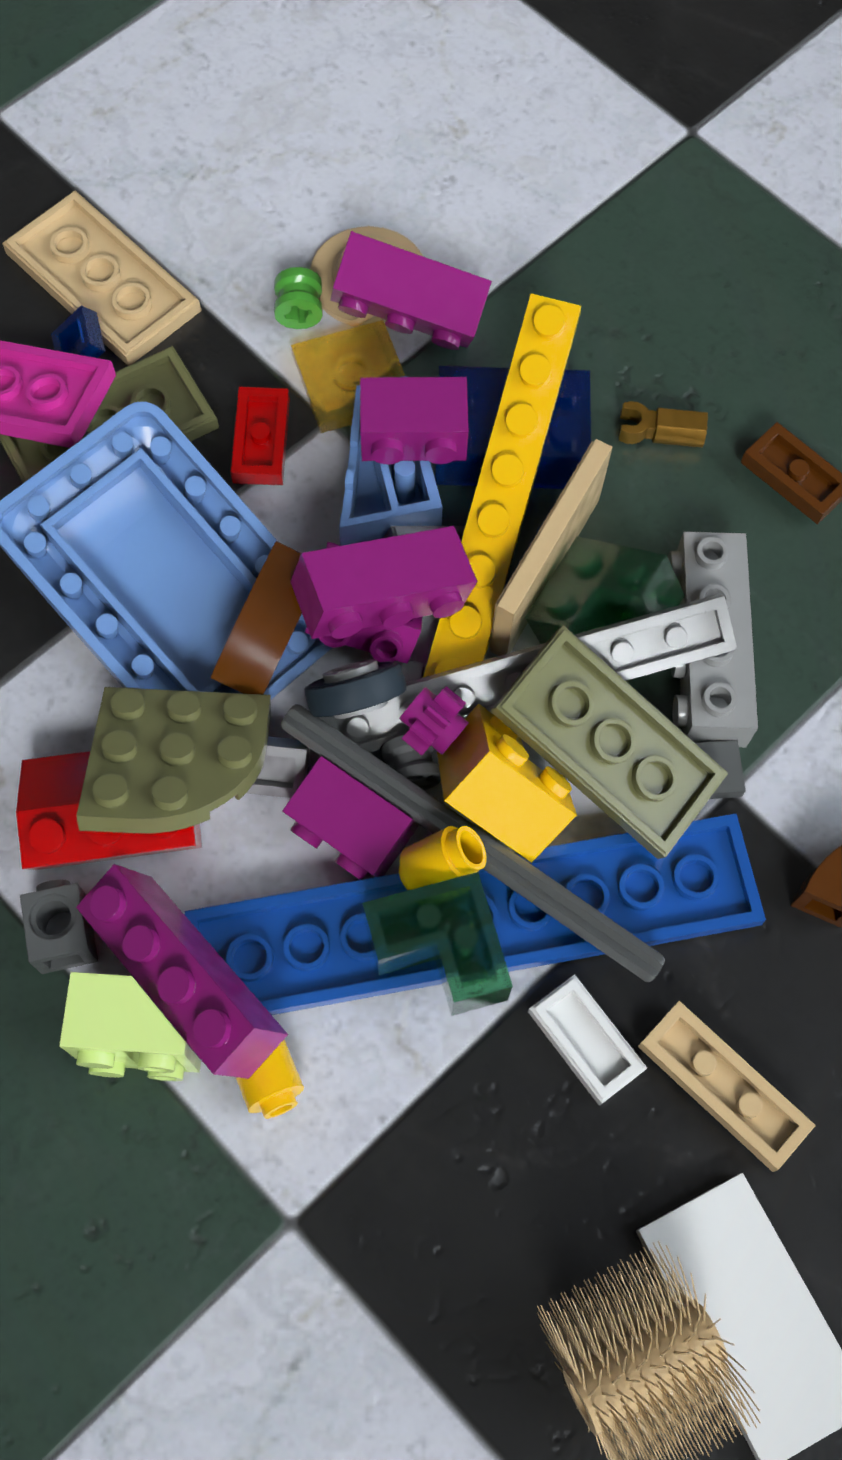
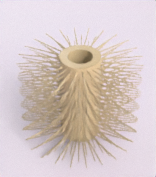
[537,1241,761,1460]

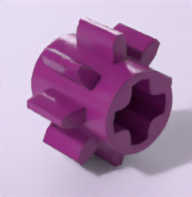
[399,686,469,756]

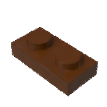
[741,422,842,525]

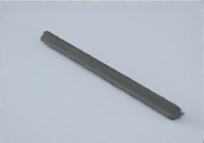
[281,704,665,982]

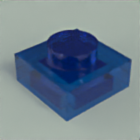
[51,305,105,358]

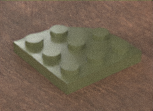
[77,687,271,833]

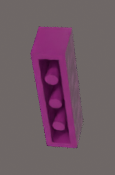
[76,864,288,1079]

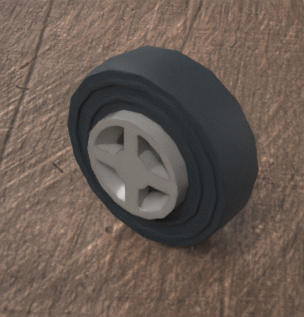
[304,659,406,719]

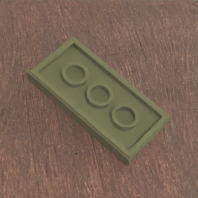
[0,346,219,483]
[491,625,728,859]

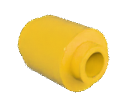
[399,826,487,900]
[235,1040,304,1119]

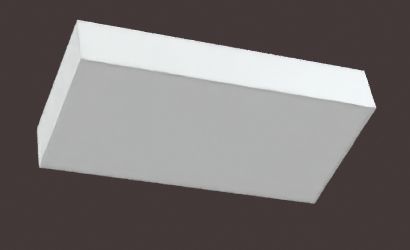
[528,974,647,1106]

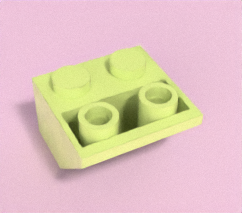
[60,972,201,1081]

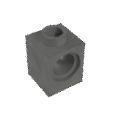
[20,880,98,974]

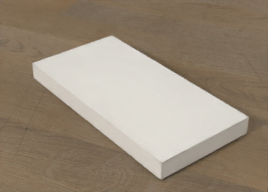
[636,1173,842,1460]

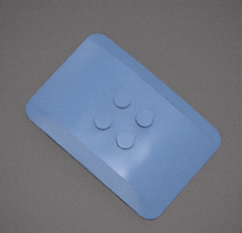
[0,402,333,700]

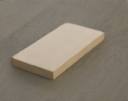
[2,191,201,366]
[489,439,613,656]

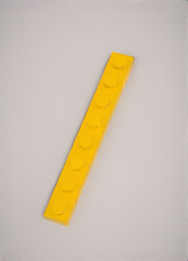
[423,294,581,678]

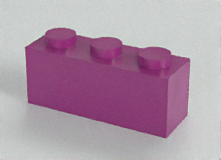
[330,231,492,350]
[291,526,477,639]

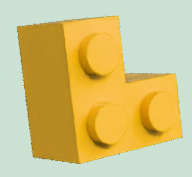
[437,704,577,863]

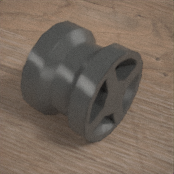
[380,735,441,790]

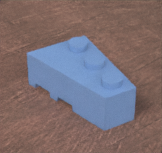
[339,376,443,546]

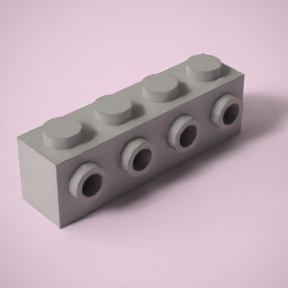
[667,532,758,748]

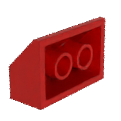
[16,751,202,870]

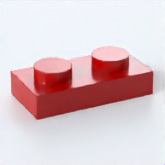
[231,387,290,485]

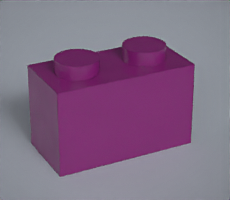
[360,377,469,465]
[282,756,419,880]

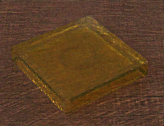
[291,320,405,433]

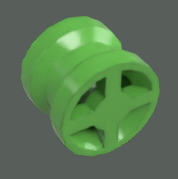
[274,267,323,329]

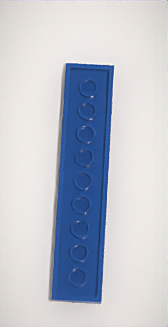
[184,813,766,1015]

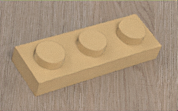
[638,1001,816,1172]

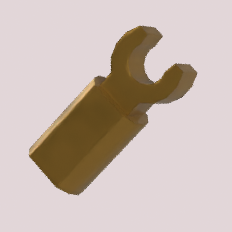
[618,401,708,448]

